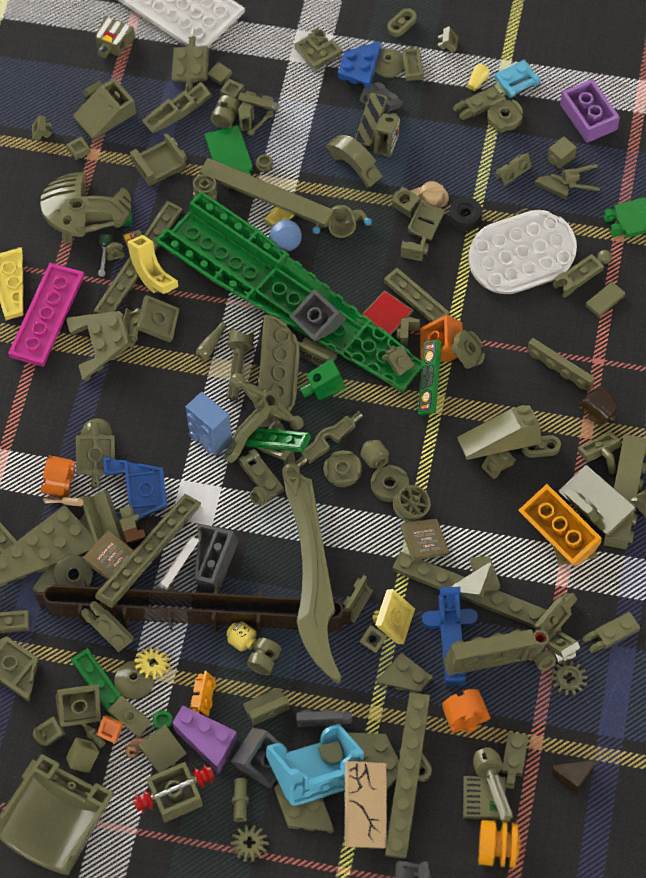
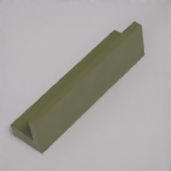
[80,490,127,545]

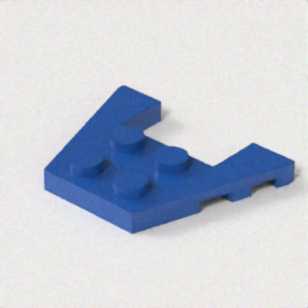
[103,457,167,521]

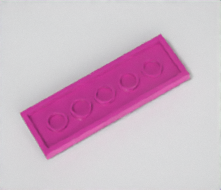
[8,263,85,367]

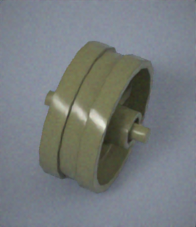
[393,485,431,522]

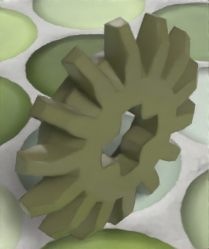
[551,661,588,695]
[231,825,269,862]

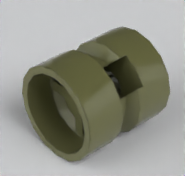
[210,95,241,129]
[193,174,217,201]
[246,638,282,675]

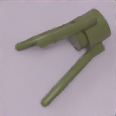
[562,164,600,191]

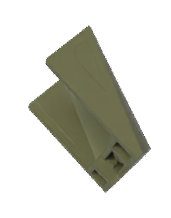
[0,754,114,875]

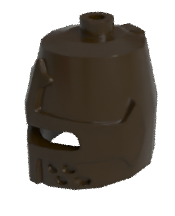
[576,385,619,425]

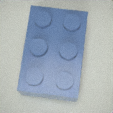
[185,392,232,457]

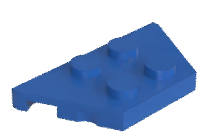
[338,41,382,88]

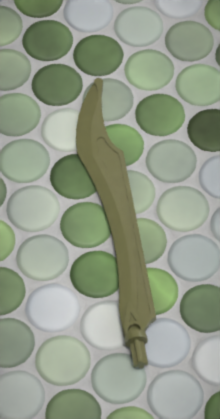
[282,451,341,683]

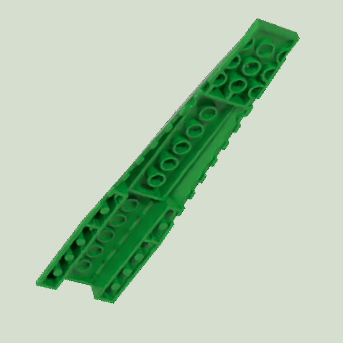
[155,191,422,393]

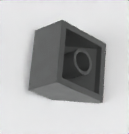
[289,289,346,341]
[231,728,289,788]

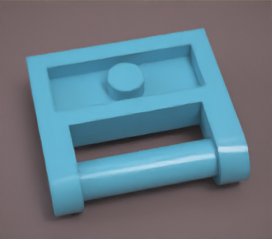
[494,60,541,98]

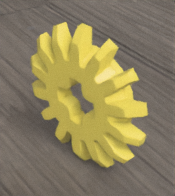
[134,647,170,679]

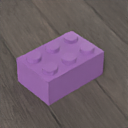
[560,79,620,143]

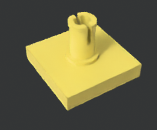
[373,589,415,644]

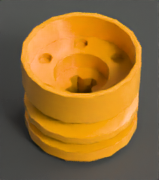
[479,820,520,868]

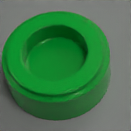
[152,710,173,730]

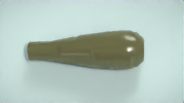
[196,322,227,360]

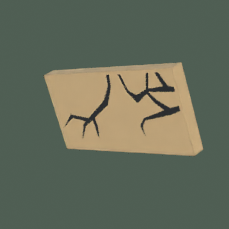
[345,761,386,848]

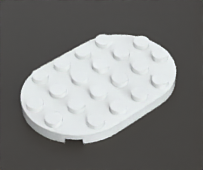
[468,210,577,294]

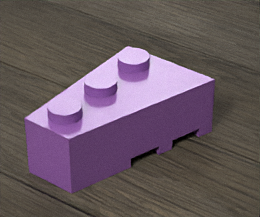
[173,705,238,775]

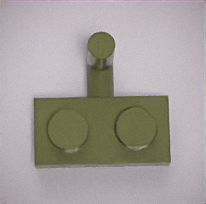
[578,432,622,474]

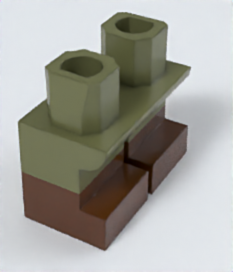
[119,505,146,544]

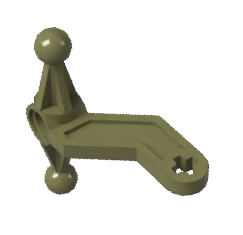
[224,373,304,463]

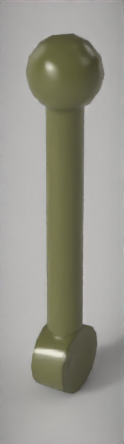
[248,110,274,136]

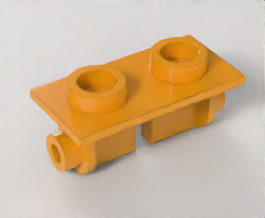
[190,671,216,717]

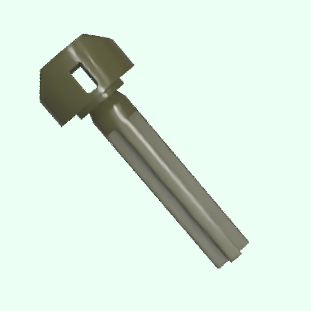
[227,329,254,400]
[473,747,513,822]

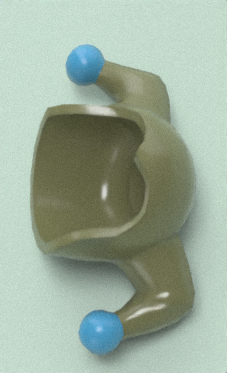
[313,205,372,238]

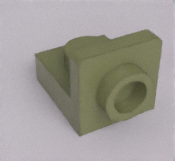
[401,236,429,261]

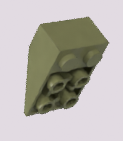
[73,78,136,140]

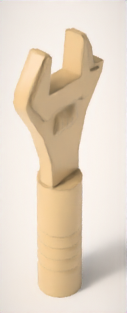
[43,496,84,506]

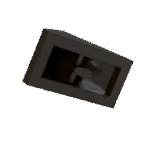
[552,761,595,793]

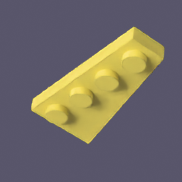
[0,247,24,320]

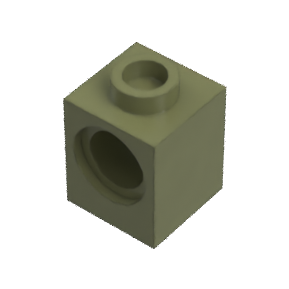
[392,186,421,218]

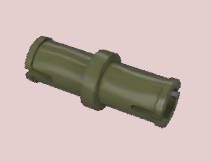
[232,778,249,822]

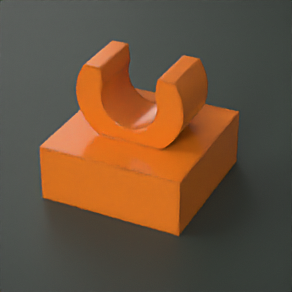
[97,715,124,743]

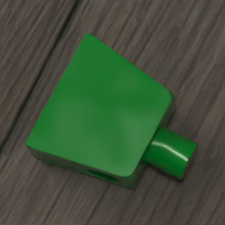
[300,359,346,400]

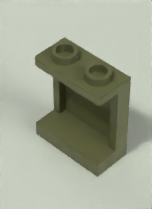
[130,133,187,187]

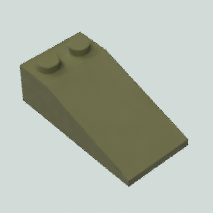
[457,405,542,460]

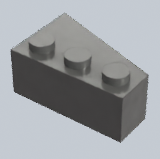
[195,523,238,592]

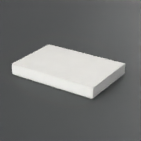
[155,536,199,591]

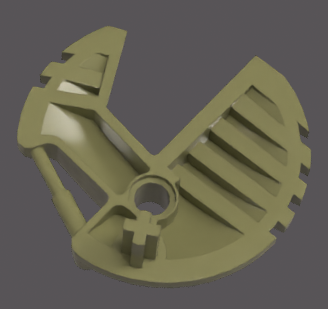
[40,172,131,244]

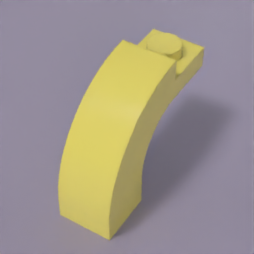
[128,235,178,294]

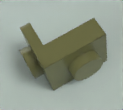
[397,317,420,347]
[382,346,414,376]
[482,451,516,479]

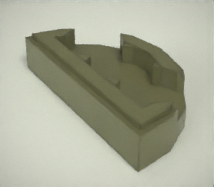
[535,174,569,200]

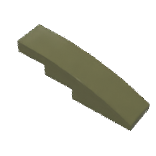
[142,82,213,133]

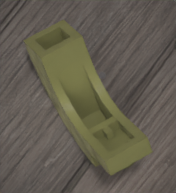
[326,135,383,188]

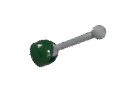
[98,234,114,277]

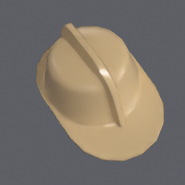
[406,181,449,208]

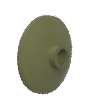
[375,49,404,78]
[114,661,155,700]

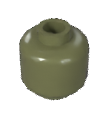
[360,440,389,468]

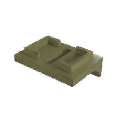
[408,198,445,241]
[343,575,373,623]

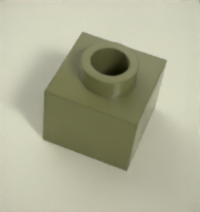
[359,625,387,653]

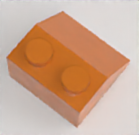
[420,315,463,362]

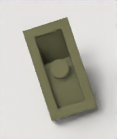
[546,631,580,665]

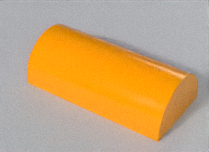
[518,484,602,566]

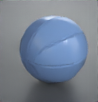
[269,220,302,252]

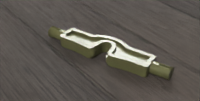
[295,411,363,468]

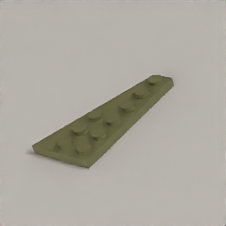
[0,505,95,587]

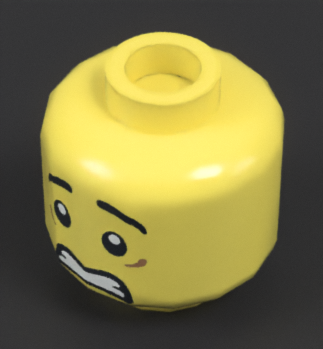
[226,622,257,652]

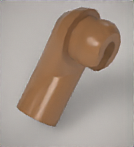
[125,738,147,758]

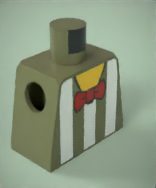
[96,16,135,58]
[374,113,400,158]

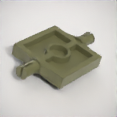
[172,36,209,93]
[76,422,115,488]

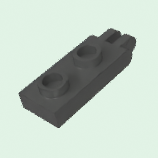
[297,709,352,727]

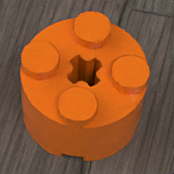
[41,455,75,498]
[442,689,490,733]

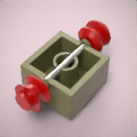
[133,762,215,823]

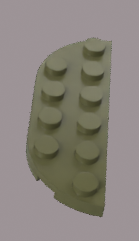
[258,315,299,428]

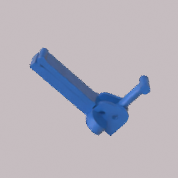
[422,587,478,686]

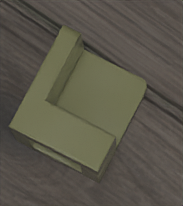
[66,737,99,773]

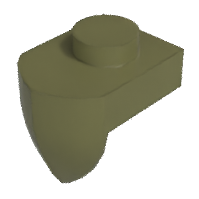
[33,716,65,746]

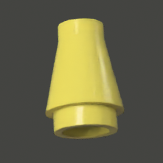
[467,64,490,91]

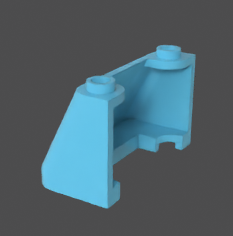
[266,724,364,806]

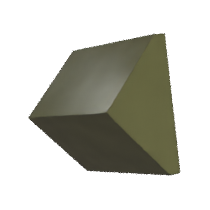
[55,684,101,727]

